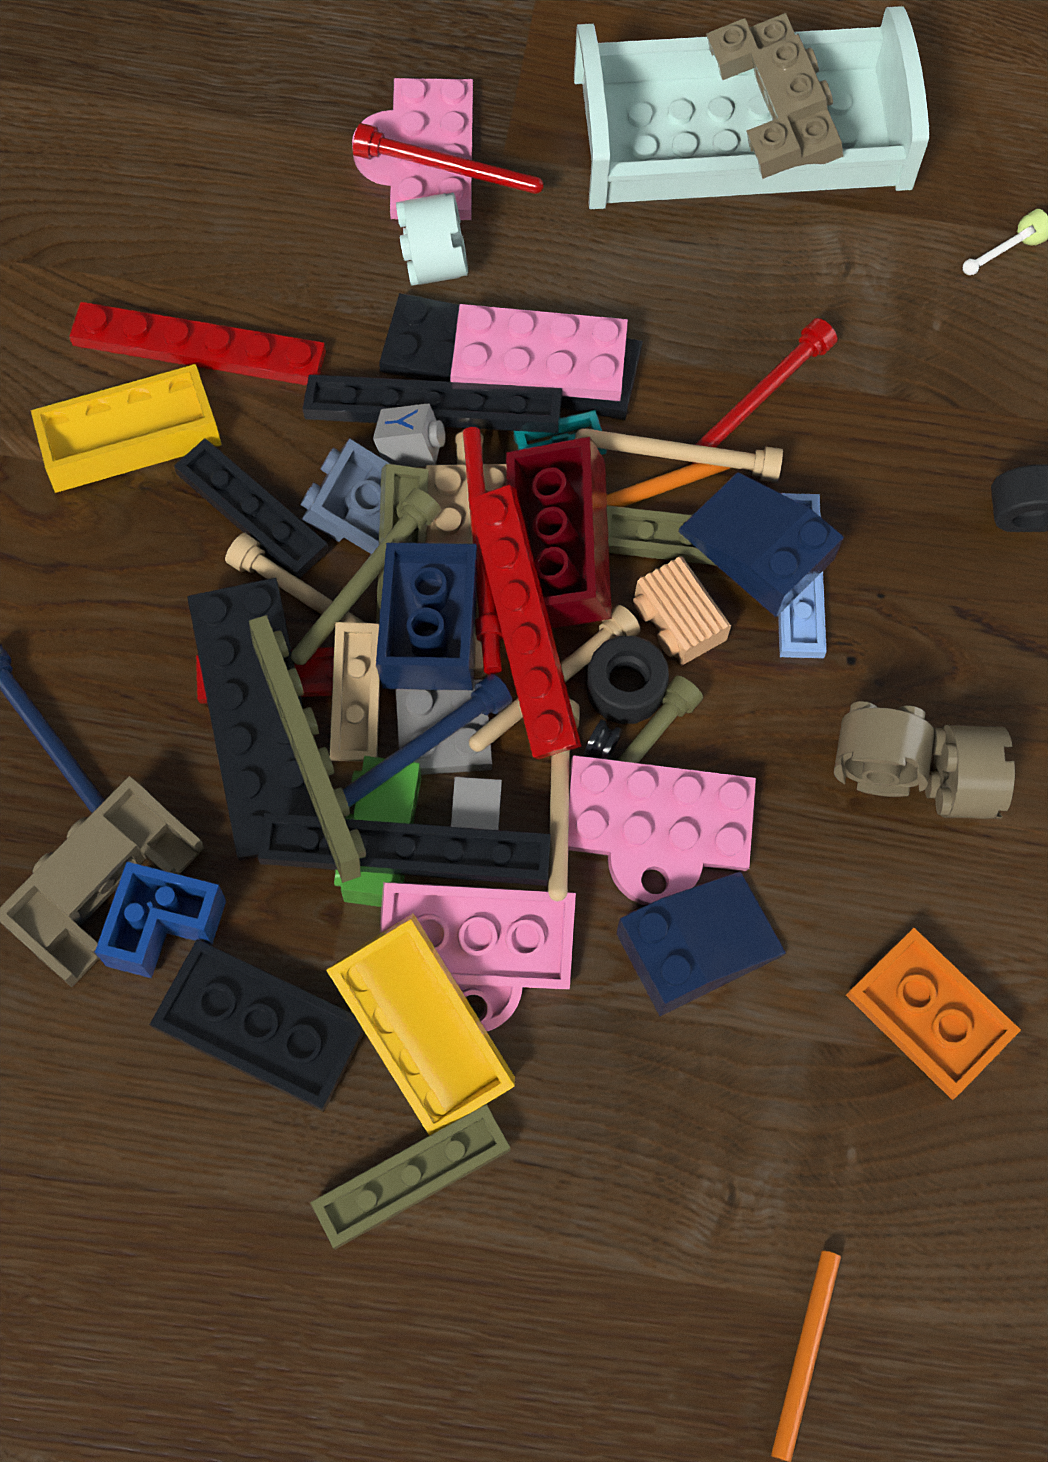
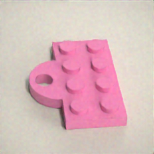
[352,78,473,220]
[568,756,756,906]
[380,882,576,1031]

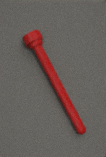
[353,123,544,194]
[692,318,838,463]

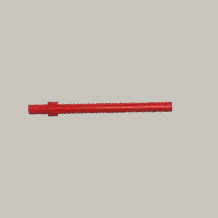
[463,427,503,674]

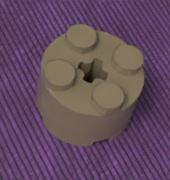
[834,702,935,797]
[925,725,1015,819]

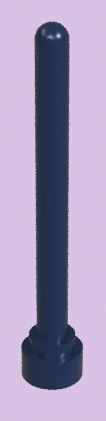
[0,644,105,813]
[342,674,512,808]

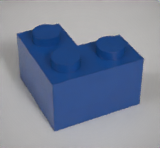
[95,862,226,978]

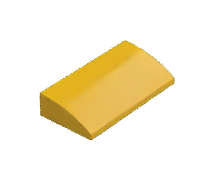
[31,364,222,493]
[327,913,515,1136]

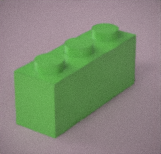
[334,756,421,907]

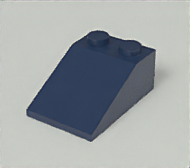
[678,472,844,617]
[376,543,477,691]
[616,871,786,1016]

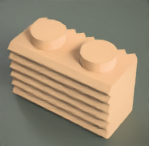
[633,556,731,665]

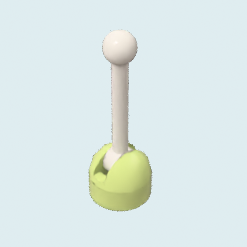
[962,209,1048,275]

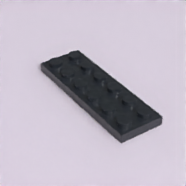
[379,293,643,420]
[187,578,318,861]

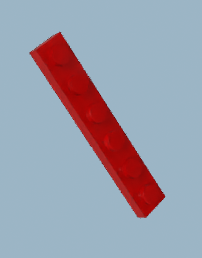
[69,302,326,385]
[468,484,581,759]

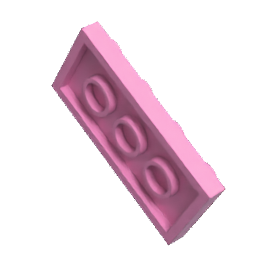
[451,304,628,401]

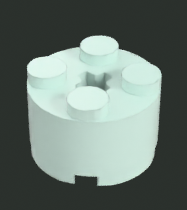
[396,193,468,286]

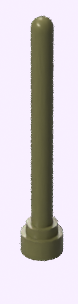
[291,488,441,665]
[616,676,703,763]

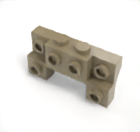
[706,13,843,179]
[0,776,204,987]

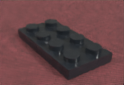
[149,939,365,1112]

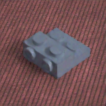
[300,439,390,554]

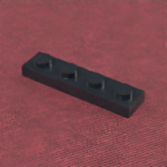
[174,438,329,579]

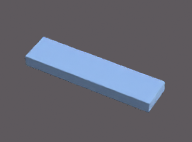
[778,493,826,658]

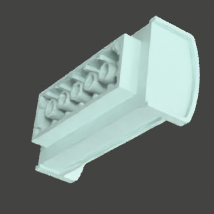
[574,6,929,209]

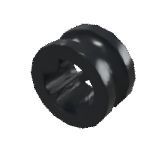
[584,719,622,760]

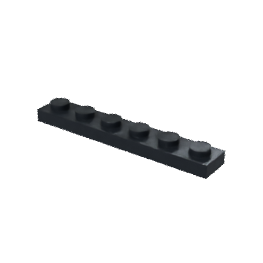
[302,375,562,433]
[258,813,551,886]

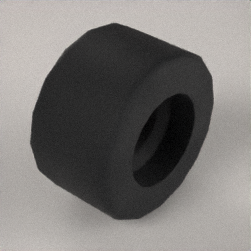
[991,464,1048,532]
[586,636,669,724]

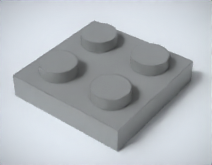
[396,680,492,775]

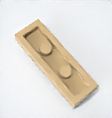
[330,622,380,762]

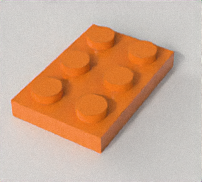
[846,928,1021,1100]

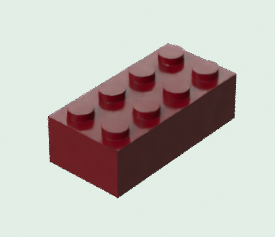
[506,437,612,629]

